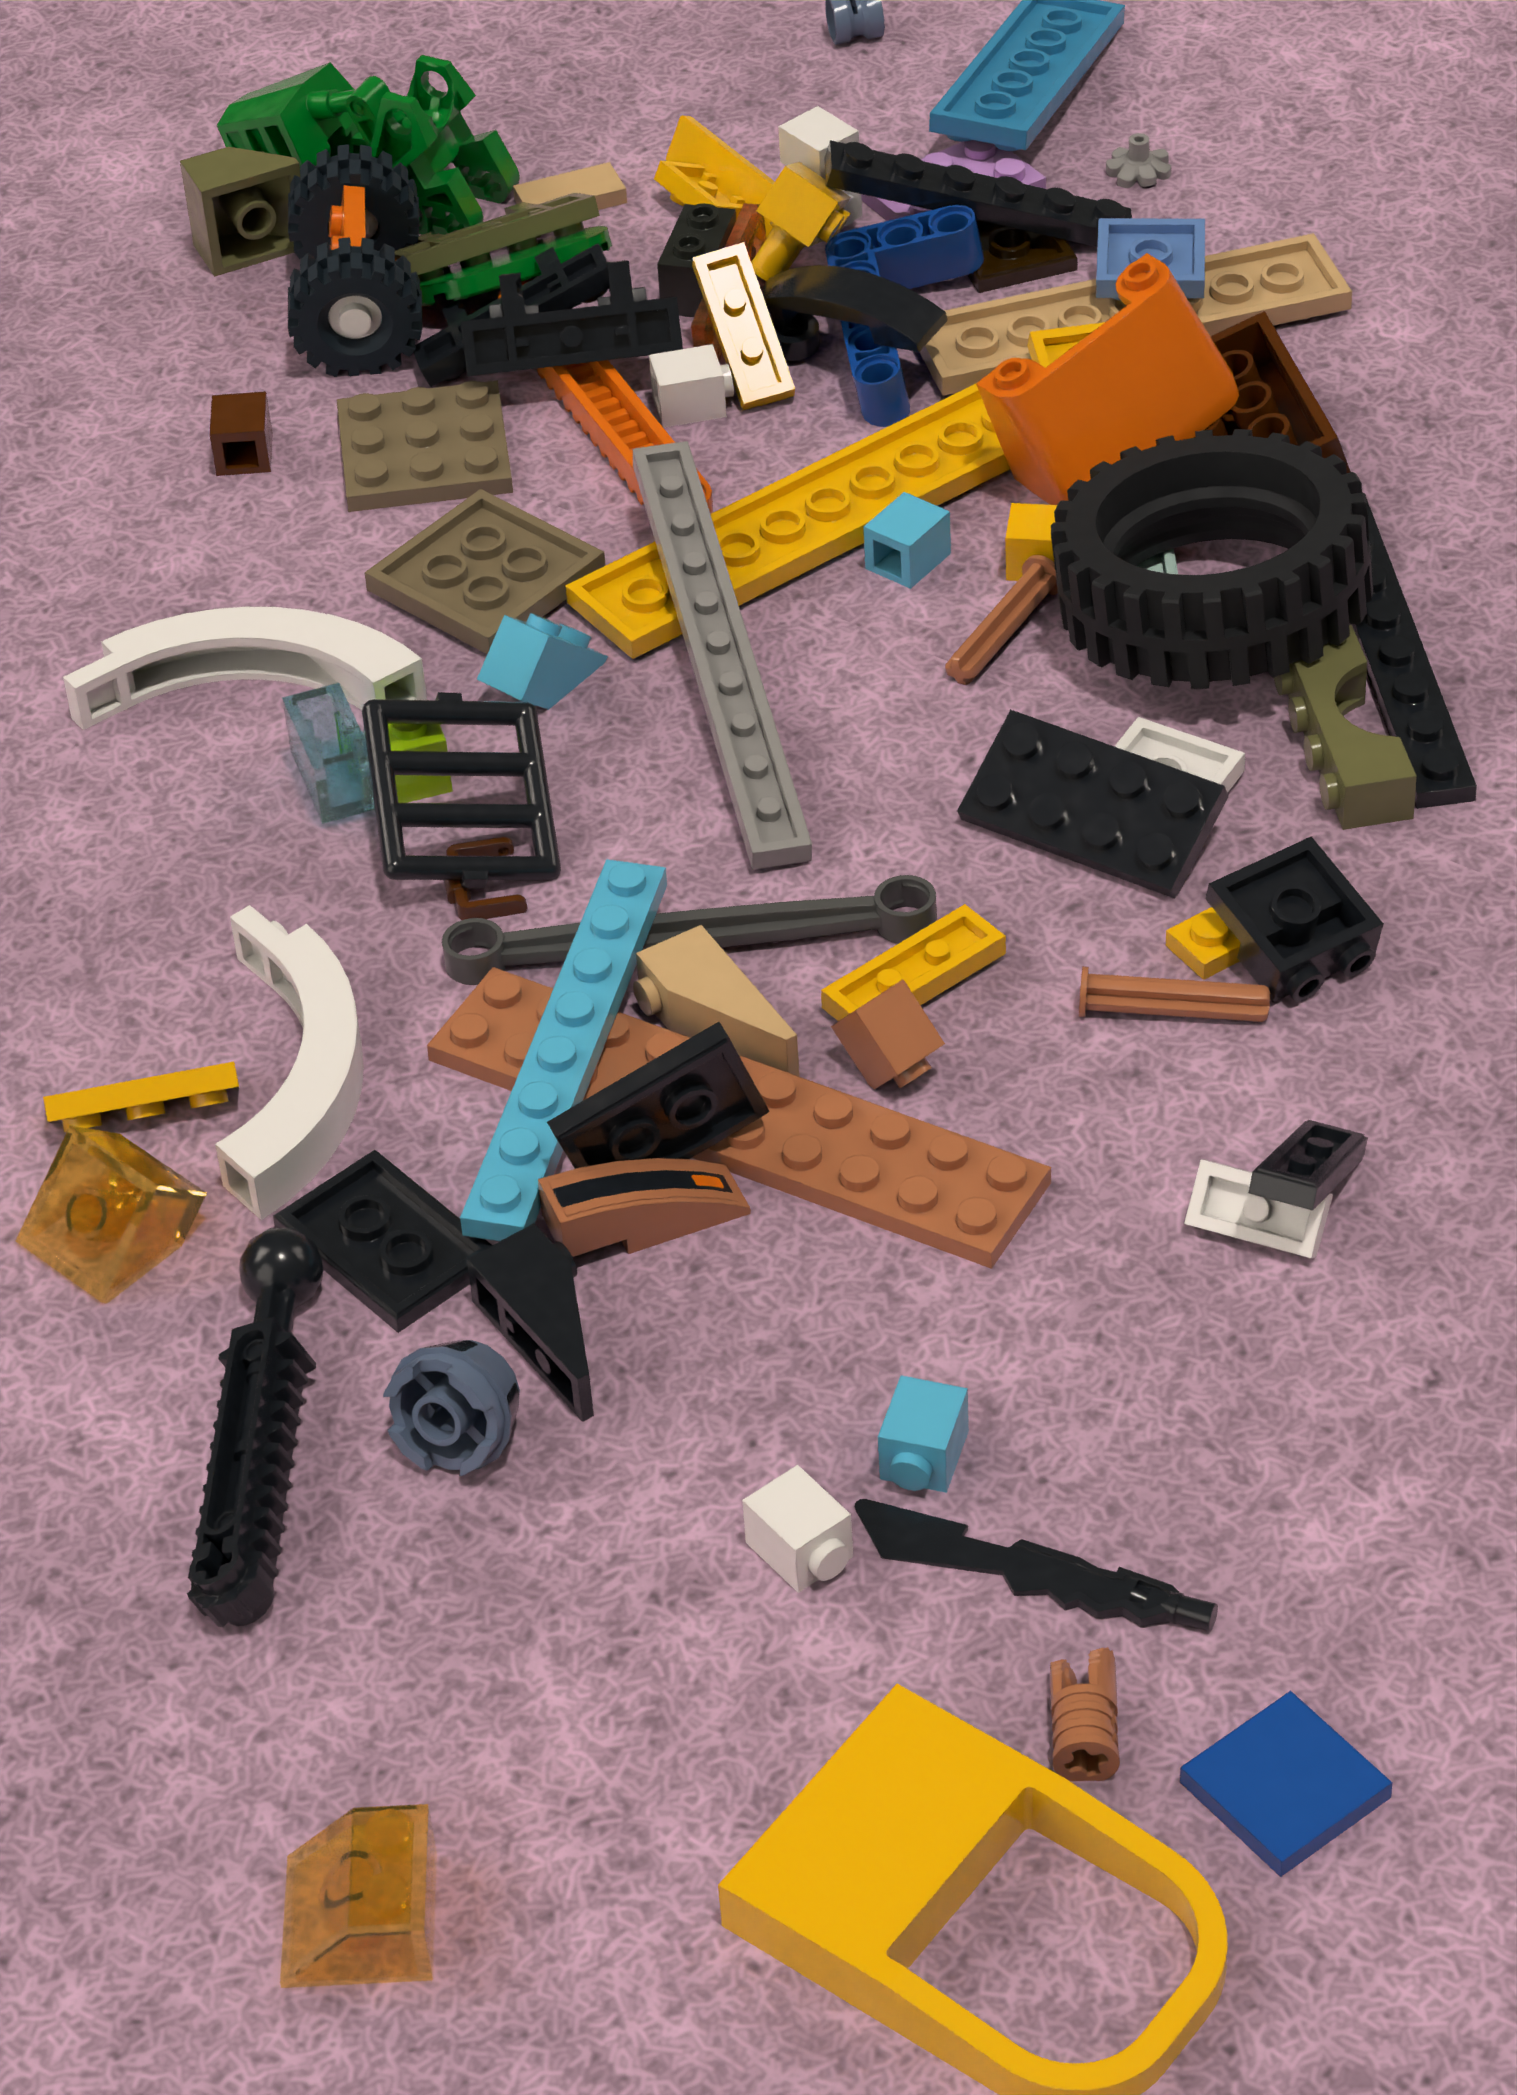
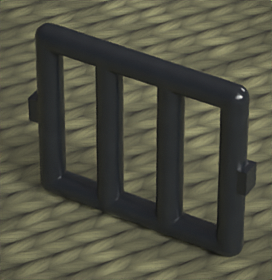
[362,692,561,889]

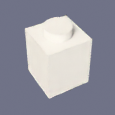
[649,344,734,428]
[742,1465,853,1593]

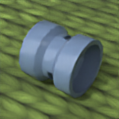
[825,0,885,45]

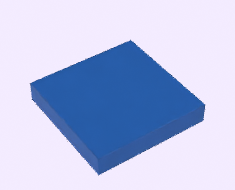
[1180,1690,1393,1877]

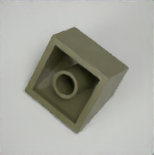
[180,146,300,277]

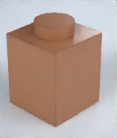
[831,980,945,1090]

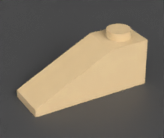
[633,925,800,1077]

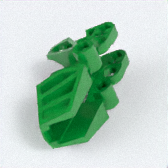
[217,55,520,235]

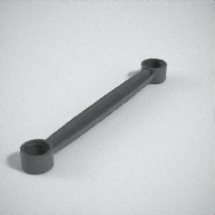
[442,875,937,985]

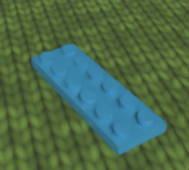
[929,0,1125,151]

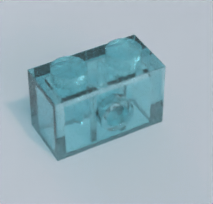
[282,683,375,824]

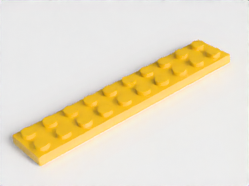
[565,383,1010,659]

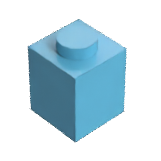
[863,492,951,589]
[878,1375,969,1493]

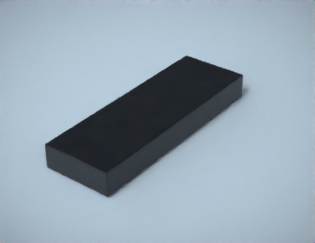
[1248,1120,1368,1210]

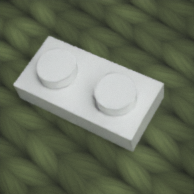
[1184,1160,1333,1258]

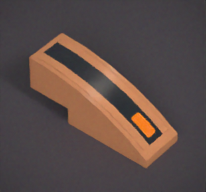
[538,1158,751,1257]

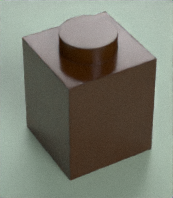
[210,391,273,476]

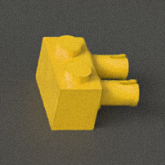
[751,162,851,281]

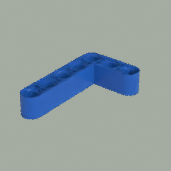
[825,205,984,427]

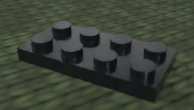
[957,709,1229,899]

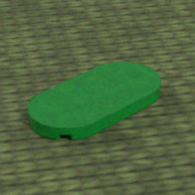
[420,226,612,306]

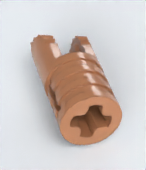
[1050,1647,1120,1781]

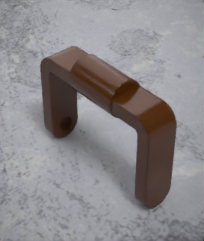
[443,837,528,920]

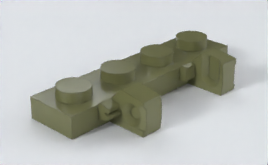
[395,193,600,282]

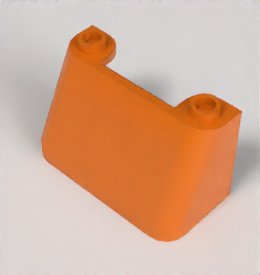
[976,253,1239,505]

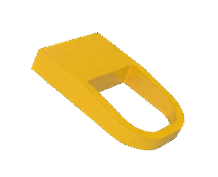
[718,1683,1228,2095]

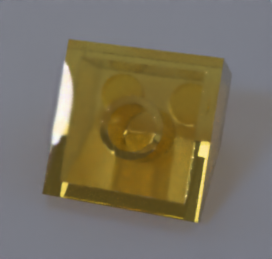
[15,1125,207,1303]
[280,1804,437,1988]

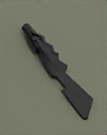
[854,1499,1218,1632]

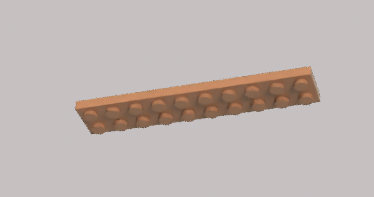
[427,967,1051,1269]

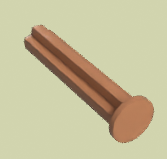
[945,555,1058,685]
[1079,966,1270,1022]

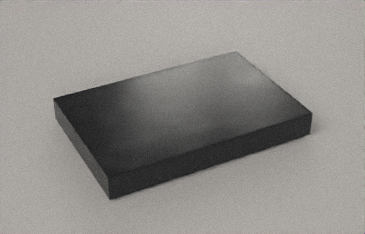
[547,1022,770,1169]
[273,1150,492,1333]

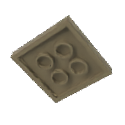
[337,380,513,512]
[364,489,606,654]

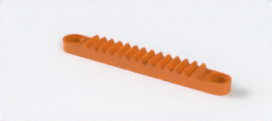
[498,279,713,514]

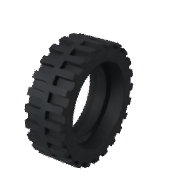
[1051,429,1373,689]

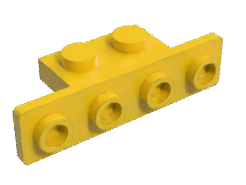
[654,115,775,240]

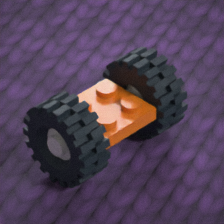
[288,144,423,377]

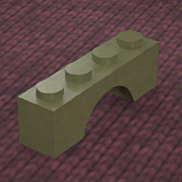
[1274,625,1417,830]

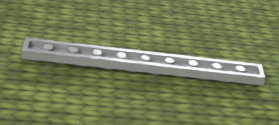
[633,441,812,870]

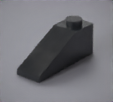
[467,1223,594,1422]

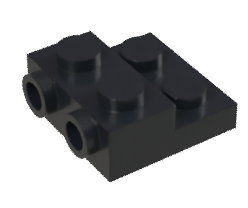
[1205,836,1384,1002]

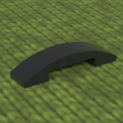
[760,265,948,352]

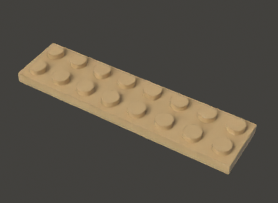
[920,233,1352,396]

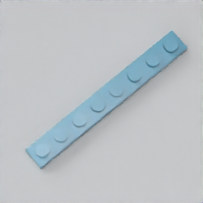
[460,859,667,1241]

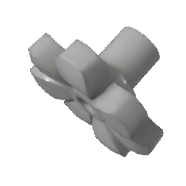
[1106,133,1171,188]

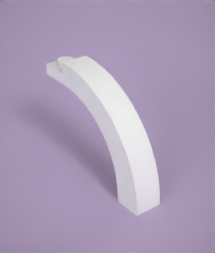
[63,607,427,730]
[215,905,364,1220]

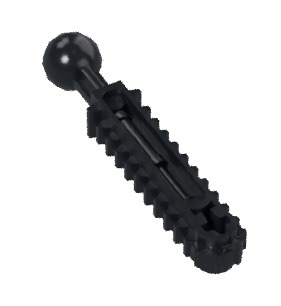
[187,1228,323,1627]

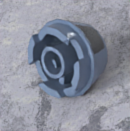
[383,1340,520,1476]

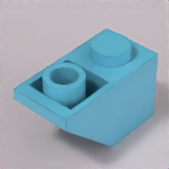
[477,613,608,710]

